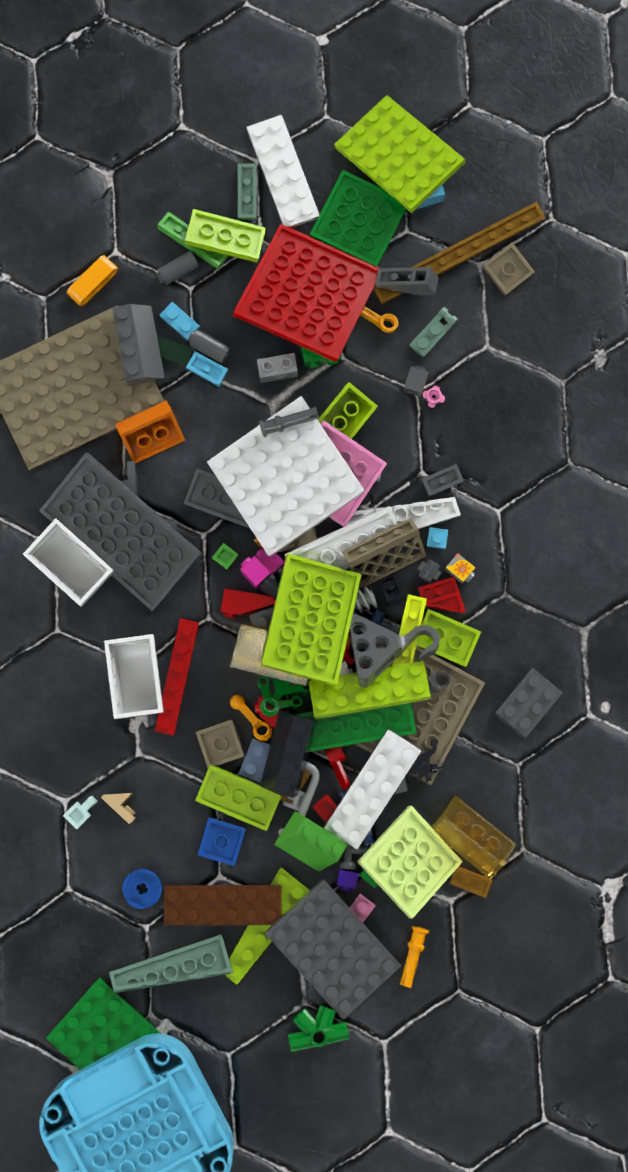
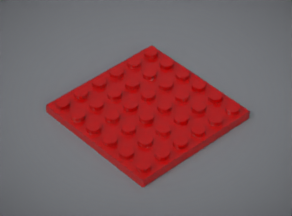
[233,224,379,363]

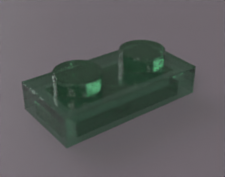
[157,336,194,367]

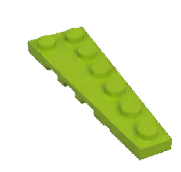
[225,867,310,985]

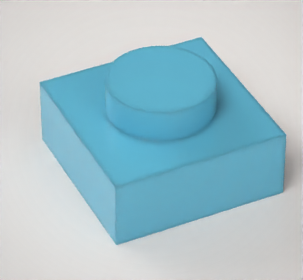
[426,527,448,550]

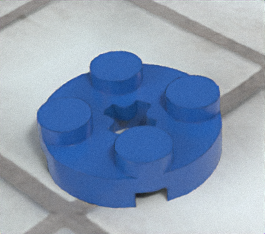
[122,869,162,909]

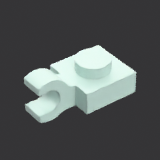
[63,796,98,829]

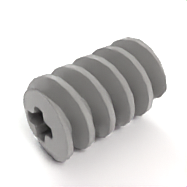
[353,586,377,614]

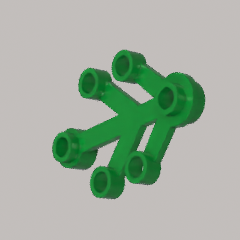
[257,668,310,717]

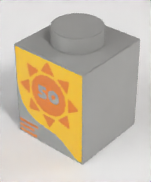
[444,553,476,584]

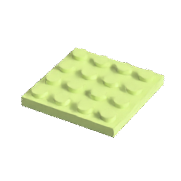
[358,806,462,918]

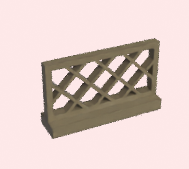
[342,518,426,589]

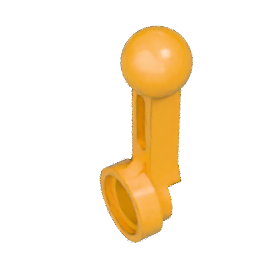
[360,307,398,333]
[230,694,273,742]

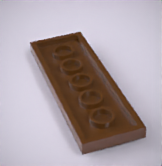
[164,885,282,925]

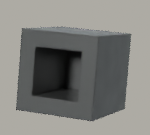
[403,366,429,397]

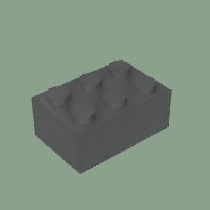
[494,668,563,738]

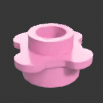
[423,386,445,408]

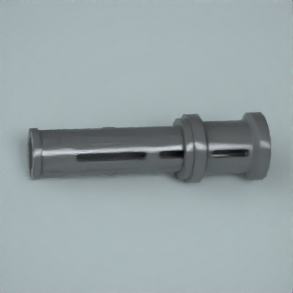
[259,407,319,437]

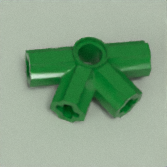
[288,1005,349,1052]

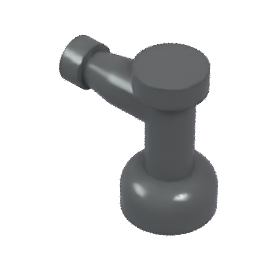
[340,841,368,870]

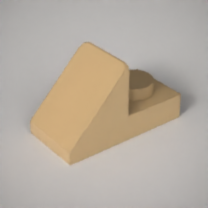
[101,793,136,824]

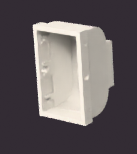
[23,519,114,607]
[104,634,164,719]

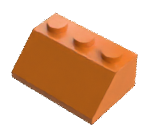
[115,400,185,464]

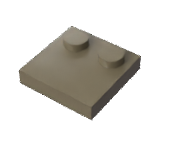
[482,242,535,296]
[196,719,245,768]

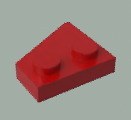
[417,577,466,613]

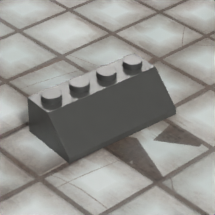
[112,304,165,386]

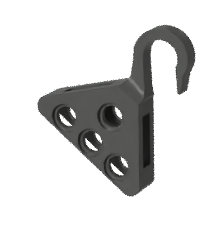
[349,614,439,688]

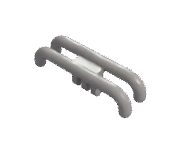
[278,762,320,835]

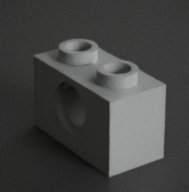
[257,353,298,383]

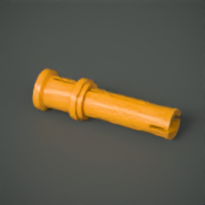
[400,926,429,988]

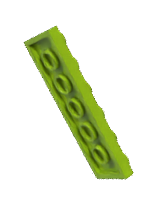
[309,661,431,719]

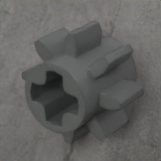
[417,559,441,583]

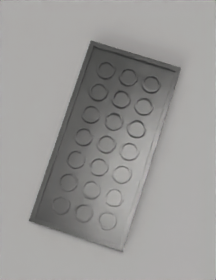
[39,453,202,611]

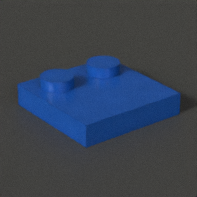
[197,817,246,866]

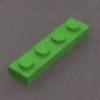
[157,212,229,269]

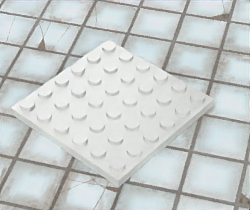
[207,396,365,557]

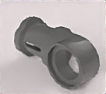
[427,671,451,693]

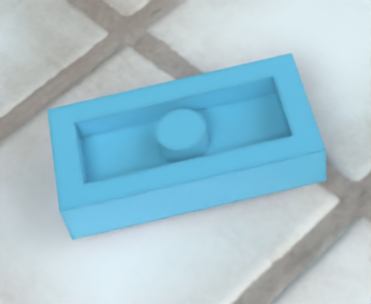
[160,302,200,341]
[186,351,228,387]

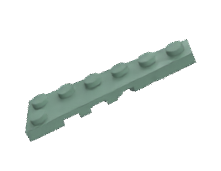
[109,935,233,993]

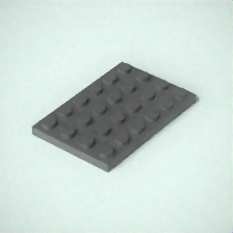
[264,879,401,1020]

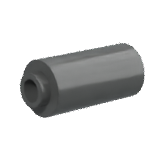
[156,251,199,286]
[188,329,231,364]

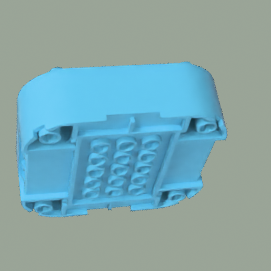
[39,1034,234,1172]

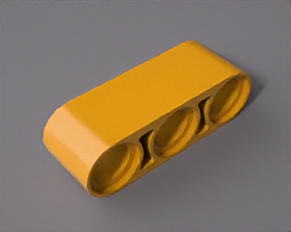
[67,255,118,306]

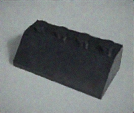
[260,710,317,798]

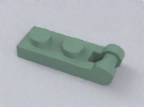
[409,307,458,358]

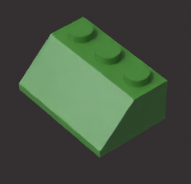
[274,811,348,872]

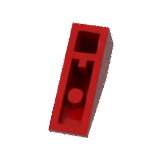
[221,589,275,619]

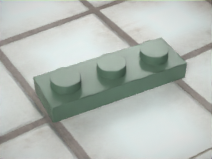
[238,164,257,220]

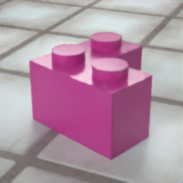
[240,548,284,591]

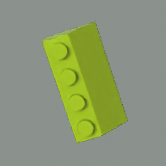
[318,382,378,439]

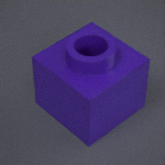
[336,869,359,892]

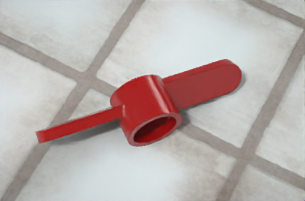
[324,747,350,790]

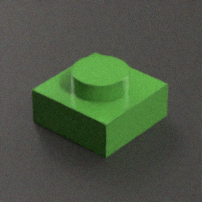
[212,543,239,570]

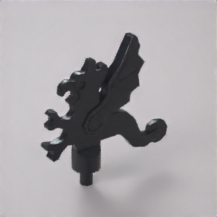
[408,740,443,783]

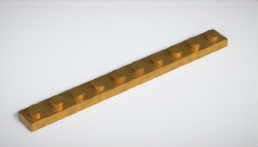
[373,202,546,305]

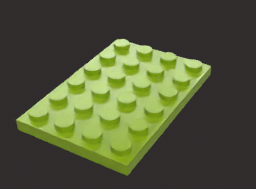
[334,95,465,213]
[260,553,362,686]

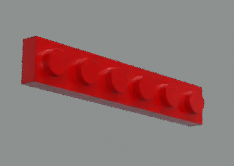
[155,618,199,736]

